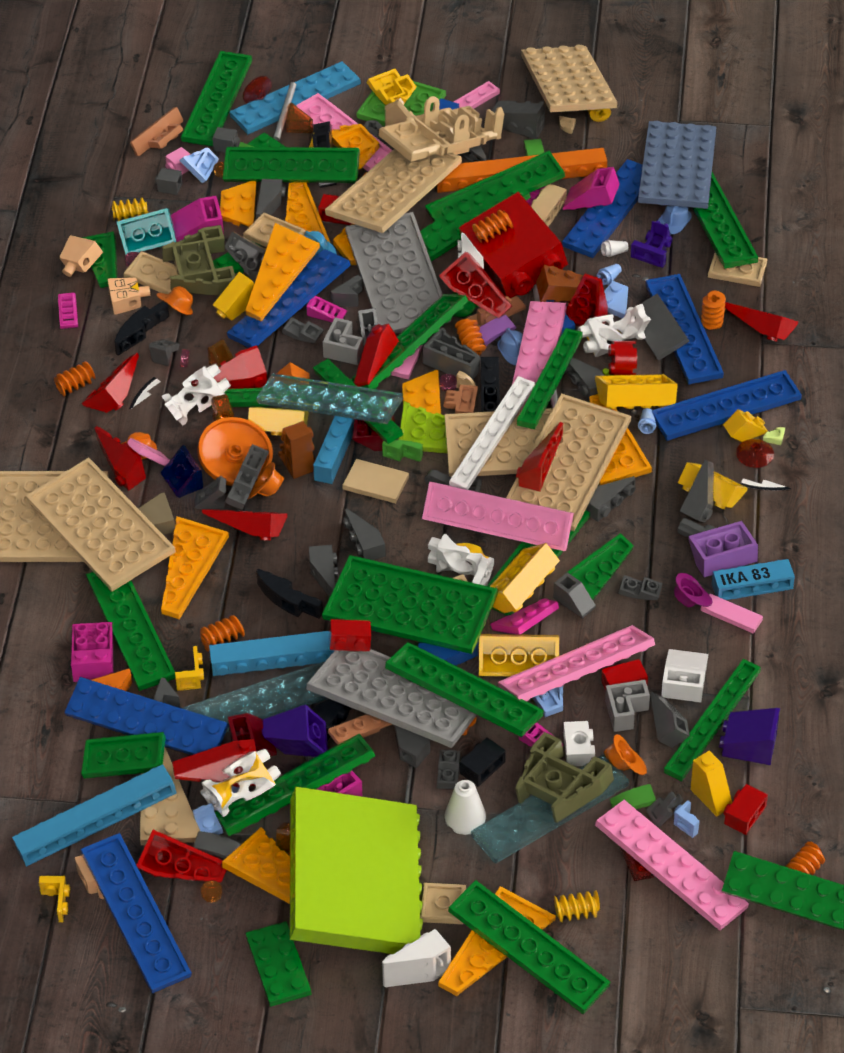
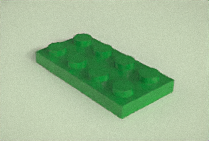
[81,732,166,779]
[245,921,312,1007]

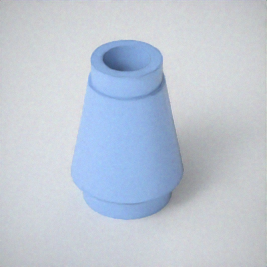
[597,264,622,285]
[638,408,656,434]

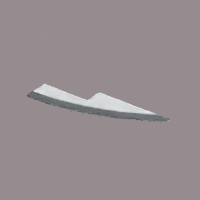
[129,377,161,409]
[740,478,791,490]

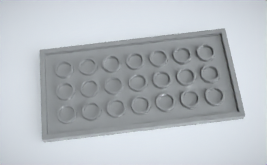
[345,212,451,334]
[307,649,477,748]

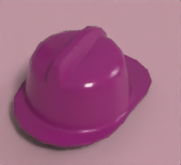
[674,573,713,607]

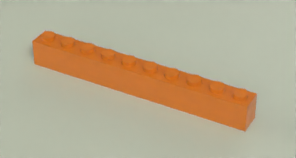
[436,148,607,193]

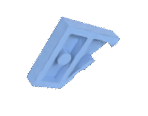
[179,147,219,183]
[604,281,628,319]
[533,686,563,717]

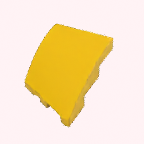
[366,69,416,105]

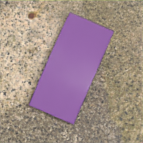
[479,315,516,346]

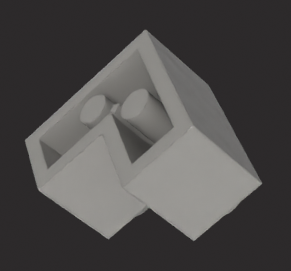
[323,317,364,365]
[605,680,650,732]

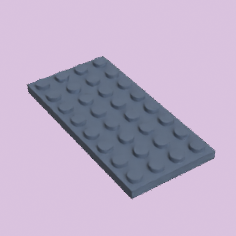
[638,121,716,209]

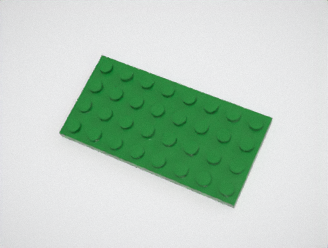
[322,555,498,654]

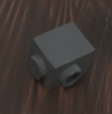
[213,127,240,153]
[155,168,183,195]

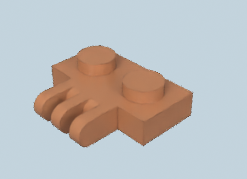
[443,384,478,414]

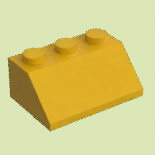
[248,407,309,436]
[678,462,748,509]

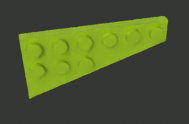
[399,401,447,453]

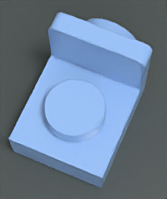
[674,800,699,838]
[193,803,223,835]

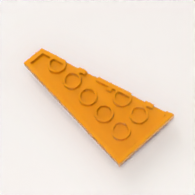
[161,516,229,620]

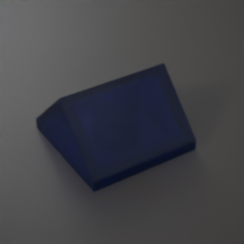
[161,445,203,498]

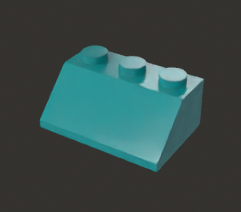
[117,208,177,256]

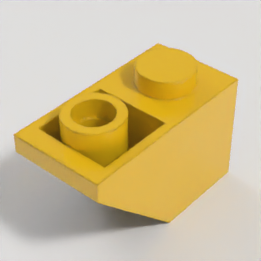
[723,409,768,442]

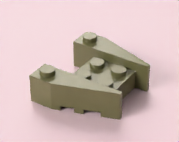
[162,225,235,296]
[515,732,614,823]

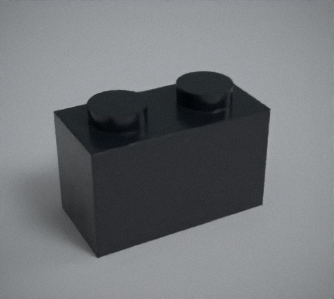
[460,737,506,787]

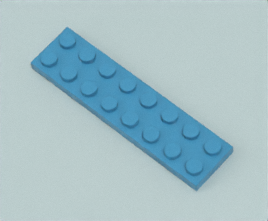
[230,61,361,135]

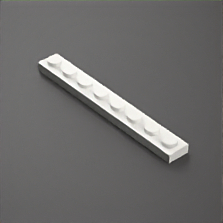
[449,376,535,490]

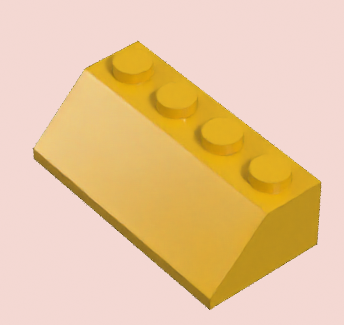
[595,374,677,409]
[490,543,560,613]
[479,634,559,677]

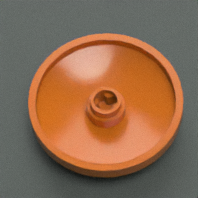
[197,417,273,486]

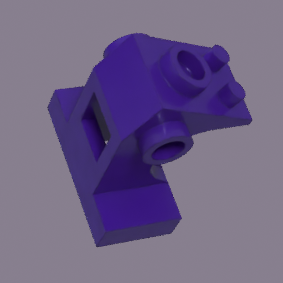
[631,220,672,268]

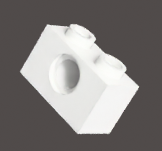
[563,721,595,767]

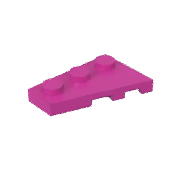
[490,598,559,635]

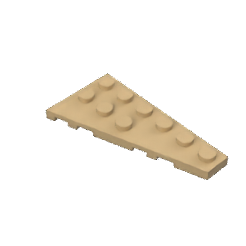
[140,748,200,845]

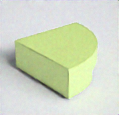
[763,427,785,445]

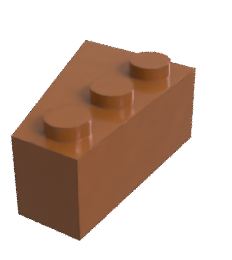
[536,265,584,304]
[278,421,315,479]

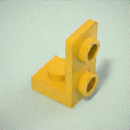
[175,646,204,691]
[39,876,70,922]

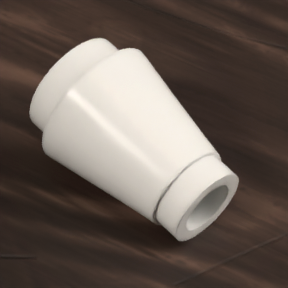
[601,240,628,257]

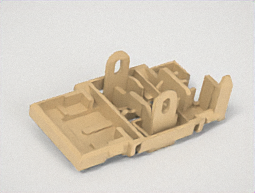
[378,96,504,162]

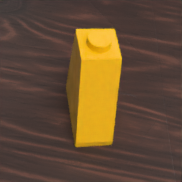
[213,272,255,321]
[690,750,732,817]

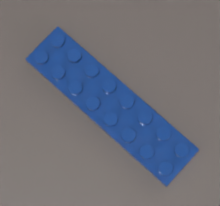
[562,159,643,258]
[226,249,351,348]
[646,274,724,385]
[652,370,802,441]
[64,677,229,755]
[81,833,192,993]

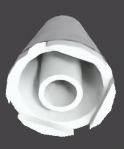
[445,780,486,835]

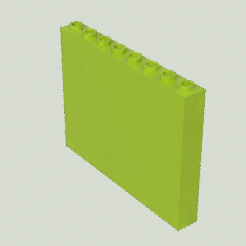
[290,787,423,954]

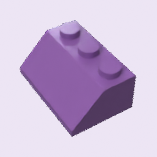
[688,521,758,577]

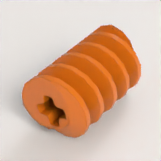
[472,210,513,243]
[701,290,726,330]
[455,319,487,356]
[54,361,95,397]
[200,615,245,652]
[785,841,825,875]

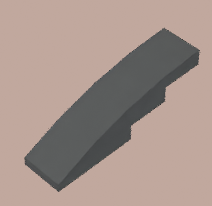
[225,444,269,510]

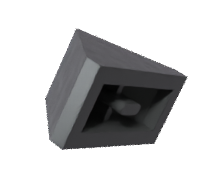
[358,308,378,347]

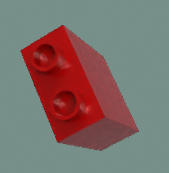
[459,192,568,298]

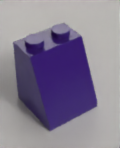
[262,704,328,757]
[719,708,780,765]

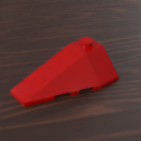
[439,252,513,318]
[725,302,798,342]
[202,509,288,540]
[172,739,257,787]
[137,829,227,883]

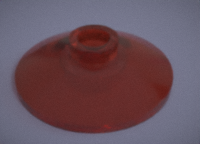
[243,76,272,103]
[736,439,774,468]

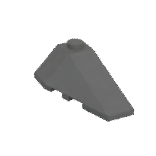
[225,231,266,283]

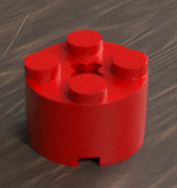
[608,341,637,375]

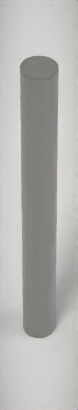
[273,82,297,141]

